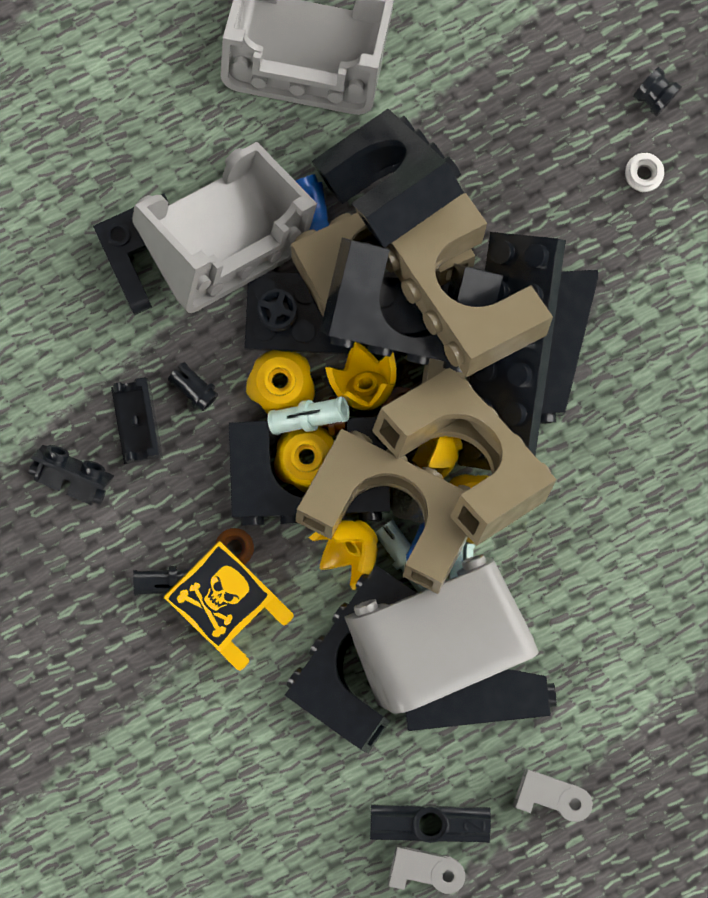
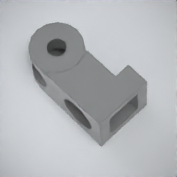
[513,768,593,822]
[388,845,465,894]

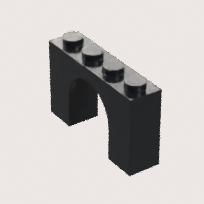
[312,109,464,248]
[320,237,503,373]
[229,417,390,526]
[285,565,416,753]

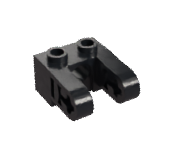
[93,193,170,315]

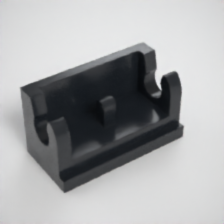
[111,377,163,464]

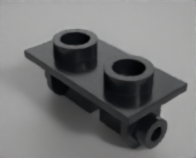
[28,445,114,505]

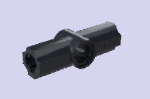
[370,804,491,843]

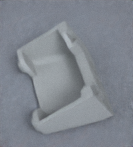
[220,0,394,115]
[132,142,317,313]
[345,554,539,714]

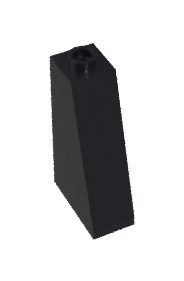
[540,270,598,424]
[406,669,557,731]

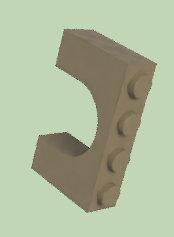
[382,193,553,377]
[291,212,475,316]
[372,368,557,546]
[296,429,470,594]

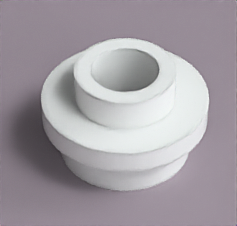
[625,153,664,192]

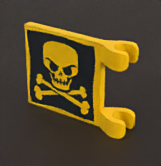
[163,541,294,671]

